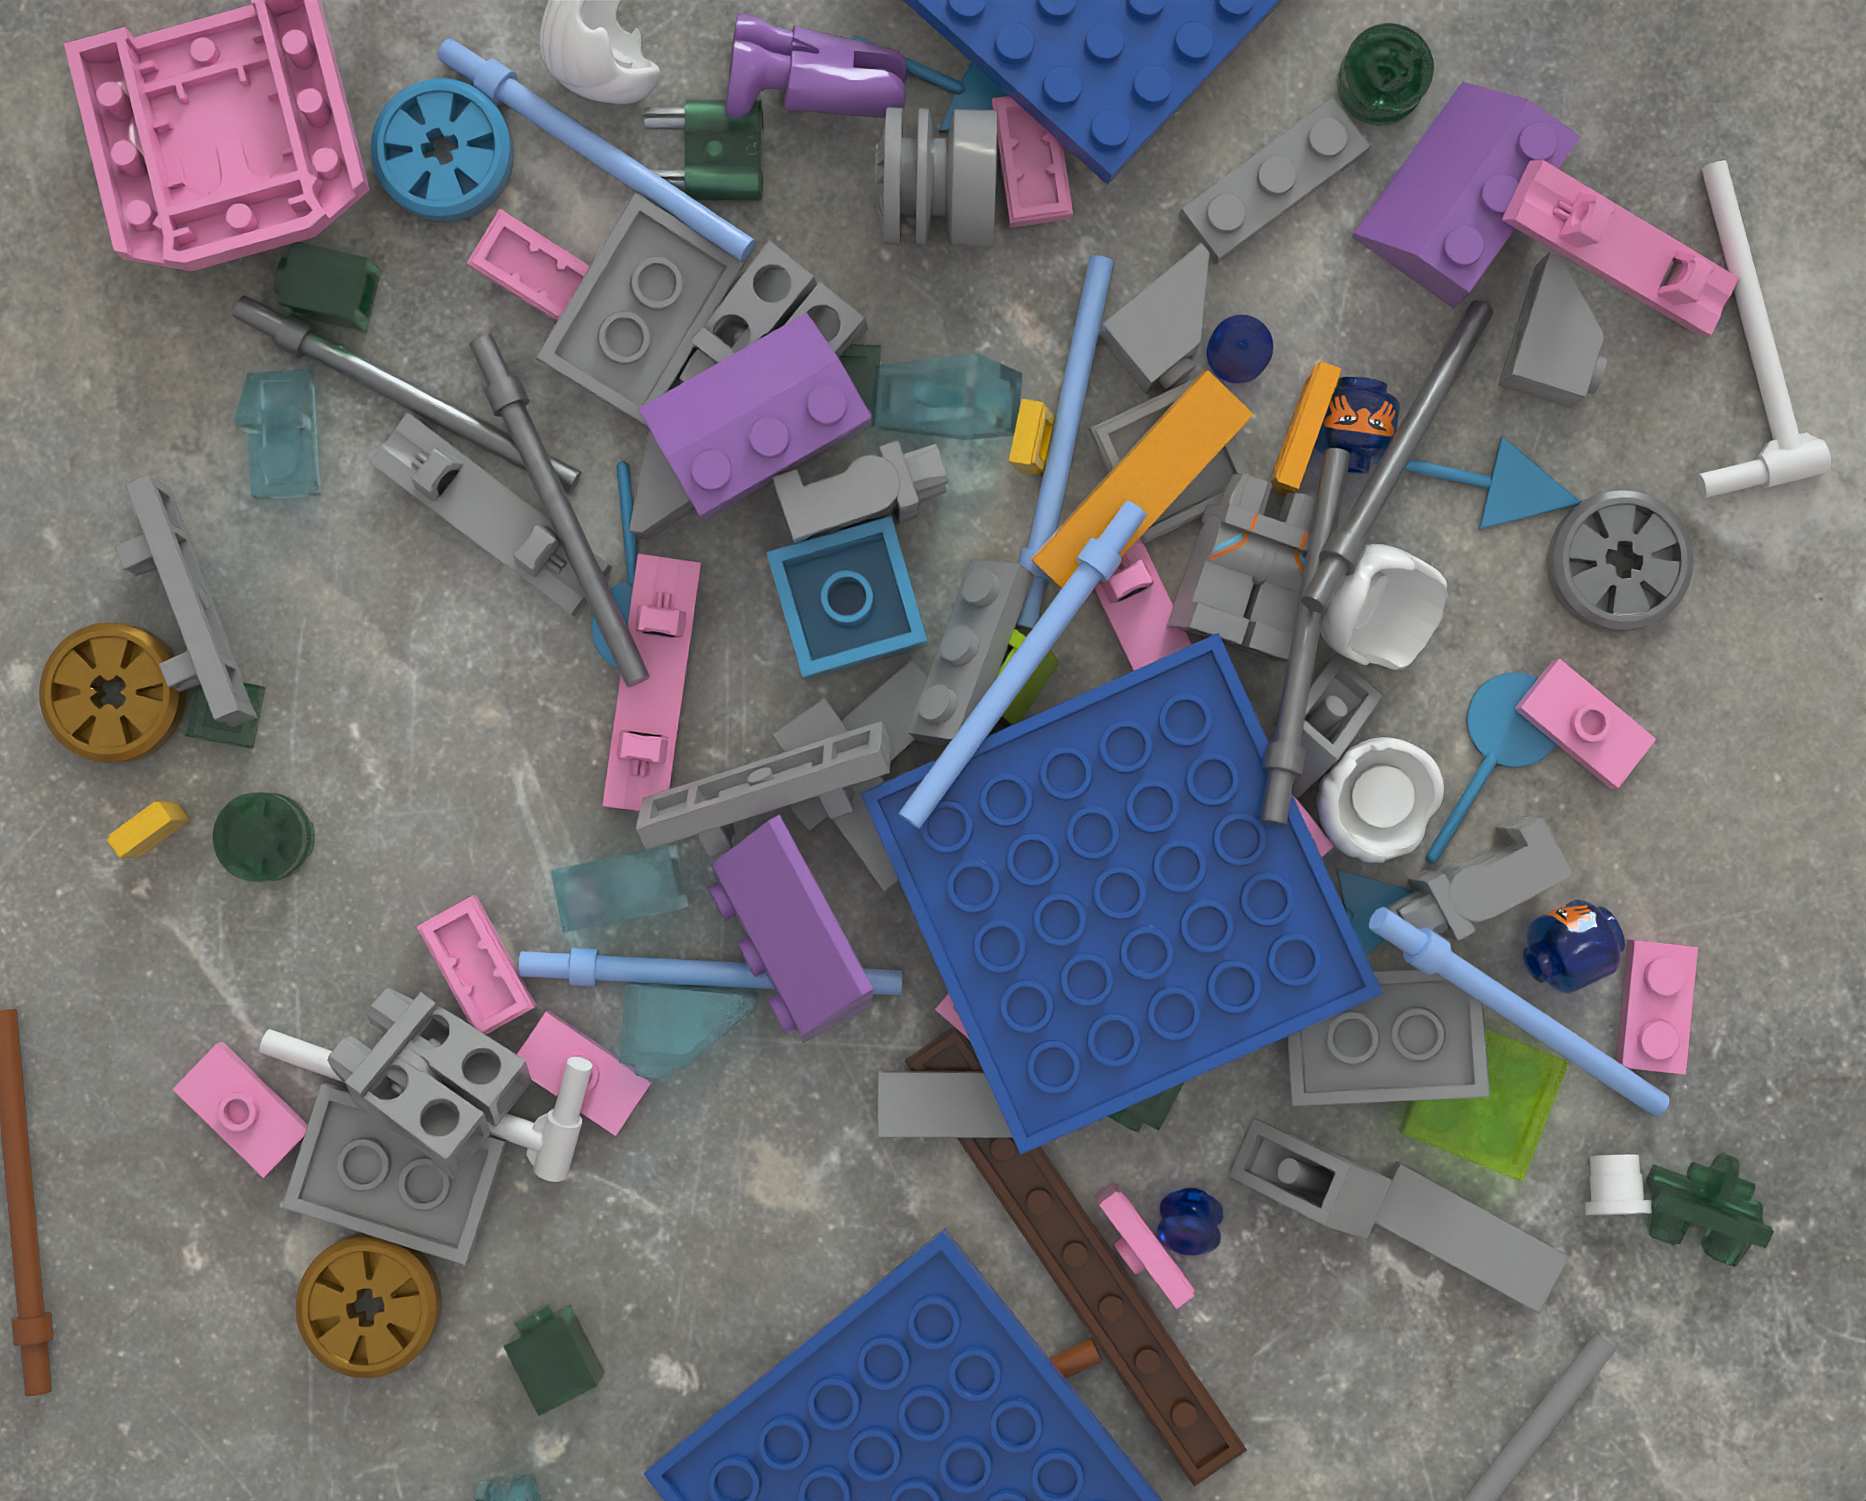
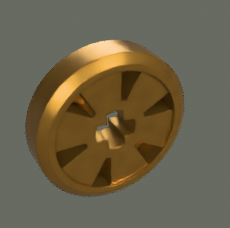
[39,622,187,763]
[295,1233,442,1378]

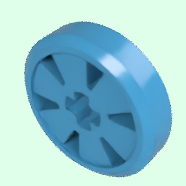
[371,78,514,222]

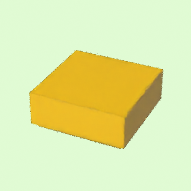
[1009,399,1055,476]
[107,801,191,858]

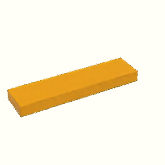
[1030,370,1254,589]

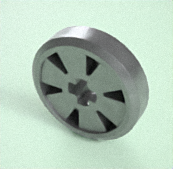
[1547,490,1694,632]

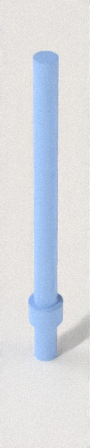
[437,38,756,262]
[1016,255,1114,630]
[898,501,1147,829]
[1369,907,1670,1116]
[519,947,903,995]

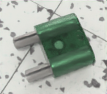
[642,100,764,201]

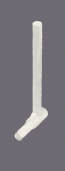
[1696,160,1831,499]
[259,1029,593,1182]

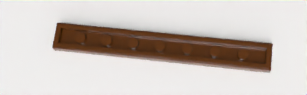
[905,1026,1247,1487]

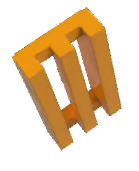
[1269,361,1342,496]

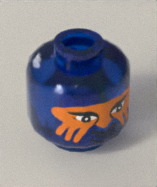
[1314,377,1400,474]
[1523,899,1625,994]

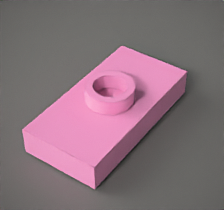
[991,96,1073,228]
[465,209,590,322]
[1514,658,1657,789]
[416,895,537,1035]
[517,1010,653,1136]
[172,1042,308,1178]
[1095,1182,1195,1310]

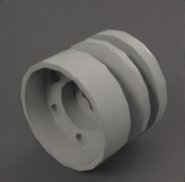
[875,107,997,247]

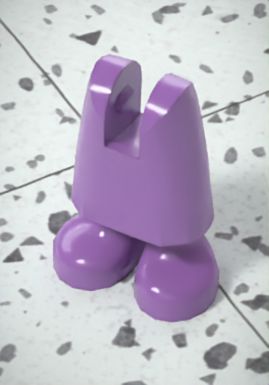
[725,13,907,119]

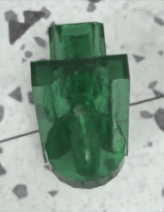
[1645,1153,1774,1267]

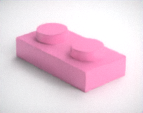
[1616,939,1698,1075]

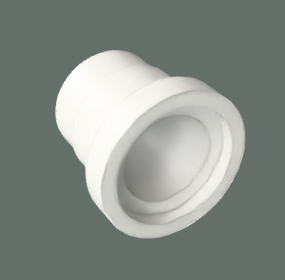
[1585,1154,1652,1215]

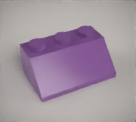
[1352,81,1581,309]
[638,313,872,522]
[707,815,873,1043]

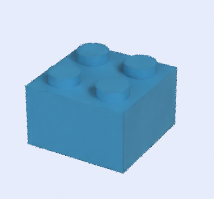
[766,516,928,682]

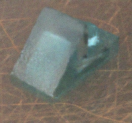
[235,369,321,500]

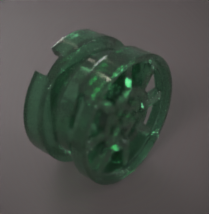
[1337,23,1434,126]
[212,792,315,882]

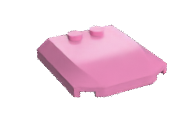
[64,0,370,271]

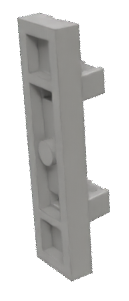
[369,412,612,616]
[115,474,258,727]
[636,721,891,857]

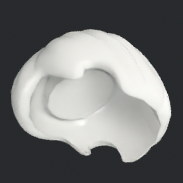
[540,0,660,104]
[1320,544,1448,670]
[1316,737,1444,863]

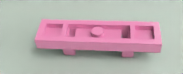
[1502,160,1739,336]
[1093,538,1192,672]
[602,554,702,811]

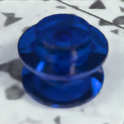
[1206,315,1274,384]
[1156,1188,1224,1256]

